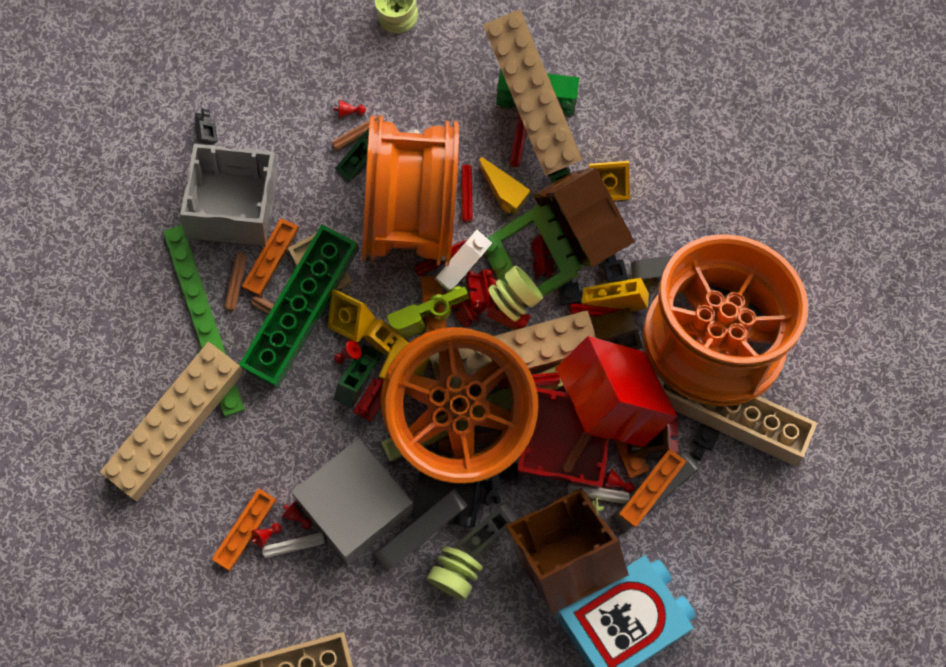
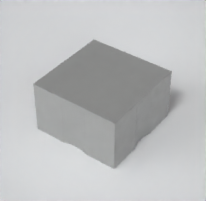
[180,144,278,246]
[291,438,413,565]

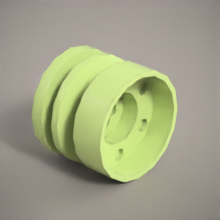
[375,0,418,34]
[488,266,543,321]
[426,546,483,600]

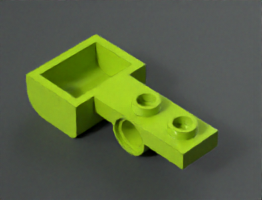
[386,286,470,338]

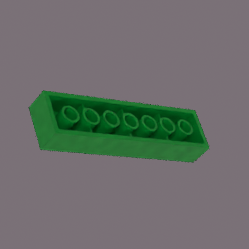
[239,224,359,389]

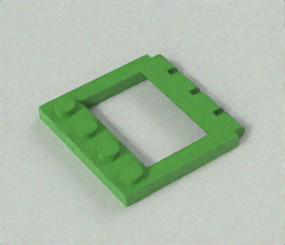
[485,204,582,308]

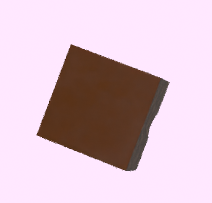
[532,168,635,267]
[505,488,629,614]

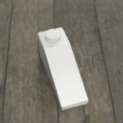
[434,230,492,291]

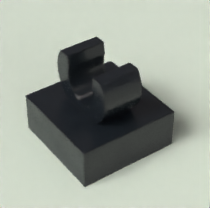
[499,462,518,485]

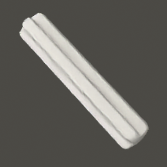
[567,483,630,504]
[262,532,325,558]

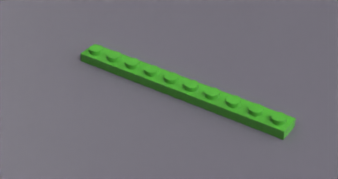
[163,225,245,418]

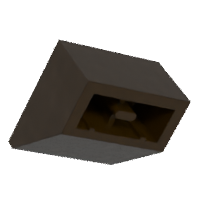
[590,307,643,350]

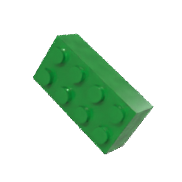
[496,68,579,116]

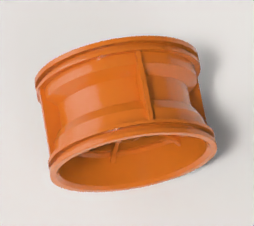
[362,115,459,266]
[643,234,808,406]
[381,327,538,483]

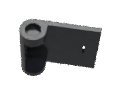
[412,471,483,528]

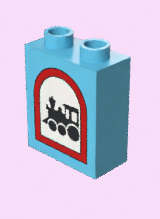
[556,555,696,667]

